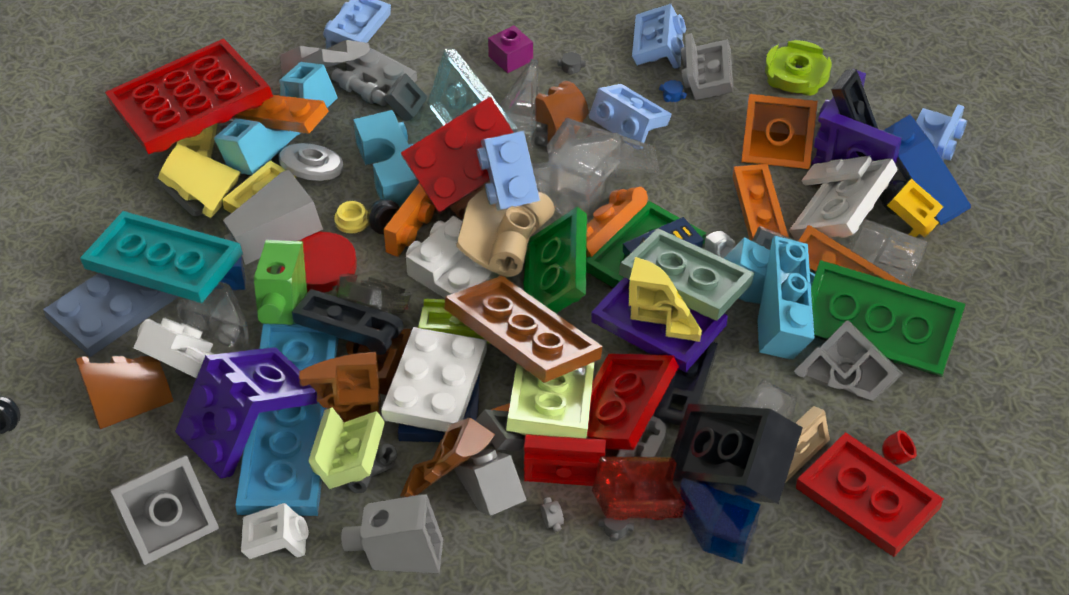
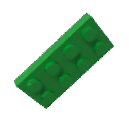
[811,260,966,377]

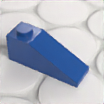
[883,114,971,225]

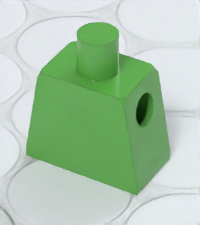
[254,240,307,325]

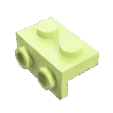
[309,408,385,489]

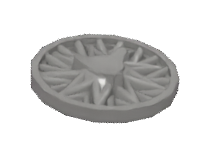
[279,143,343,181]

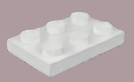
[789,158,898,241]
[381,327,487,432]

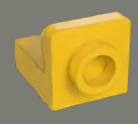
[887,178,943,243]

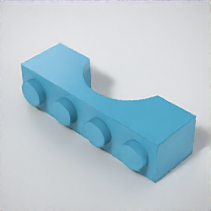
[214,62,338,175]

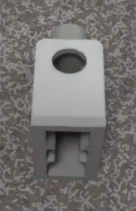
[341,494,443,573]

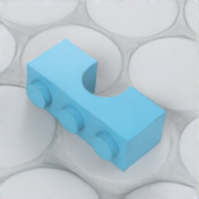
[354,110,419,207]

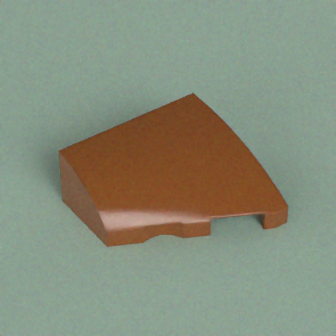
[535,80,589,154]
[299,352,381,422]
[75,356,174,429]
[400,418,495,498]

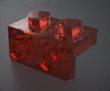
[592,457,686,520]

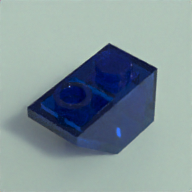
[678,478,761,564]

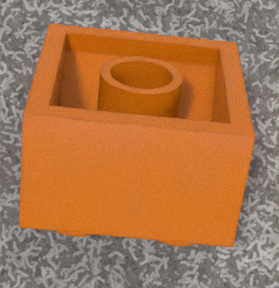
[741,94,818,169]

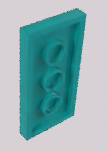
[80,211,243,303]

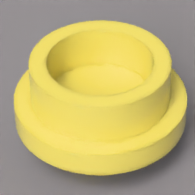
[334,201,369,233]

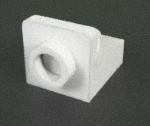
[241,503,309,559]

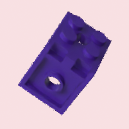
[811,70,902,184]
[175,347,318,479]

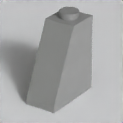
[223,169,323,265]

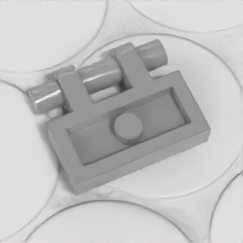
[331,48,417,106]

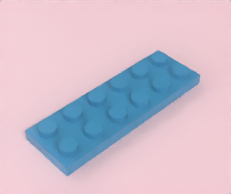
[235,323,339,516]

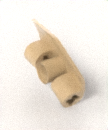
[456,187,555,277]

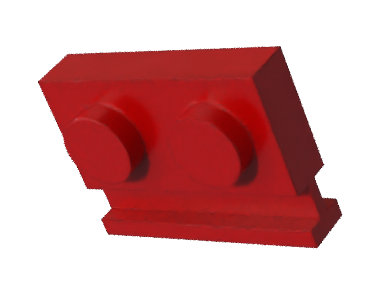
[524,434,606,487]

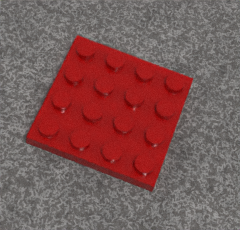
[105,39,273,155]

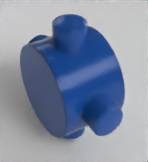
[659,80,687,102]

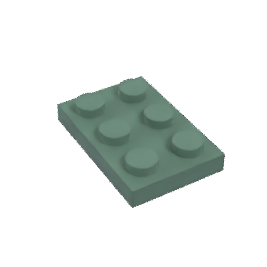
[619,228,754,321]

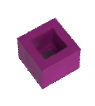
[488,25,533,74]

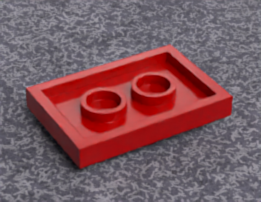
[401,97,514,214]
[586,354,679,450]
[796,432,944,557]

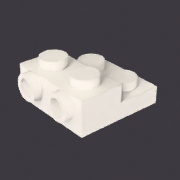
[406,216,499,298]
[134,318,214,378]

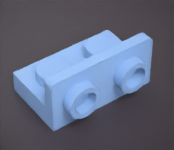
[323,0,391,49]
[632,4,686,69]
[589,84,672,147]
[916,105,967,161]
[477,131,540,211]

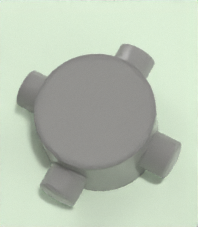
[541,497,564,532]

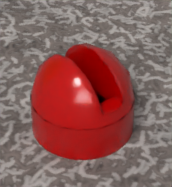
[882,430,917,465]

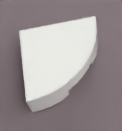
[704,231,736,258]

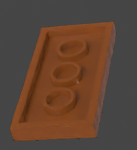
[444,276,603,383]

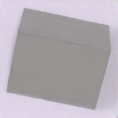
[110,455,219,565]

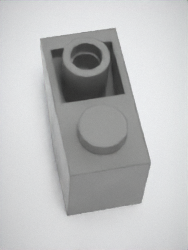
[454,448,526,516]

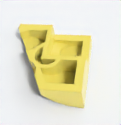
[158,144,241,218]
[629,257,702,342]

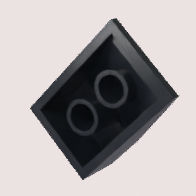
[663,404,803,504]

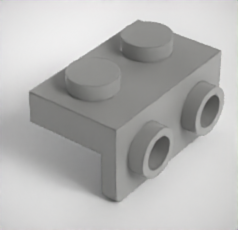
[681,33,734,100]

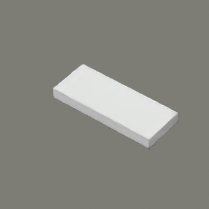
[802,156,873,186]

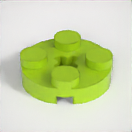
[765,40,832,96]

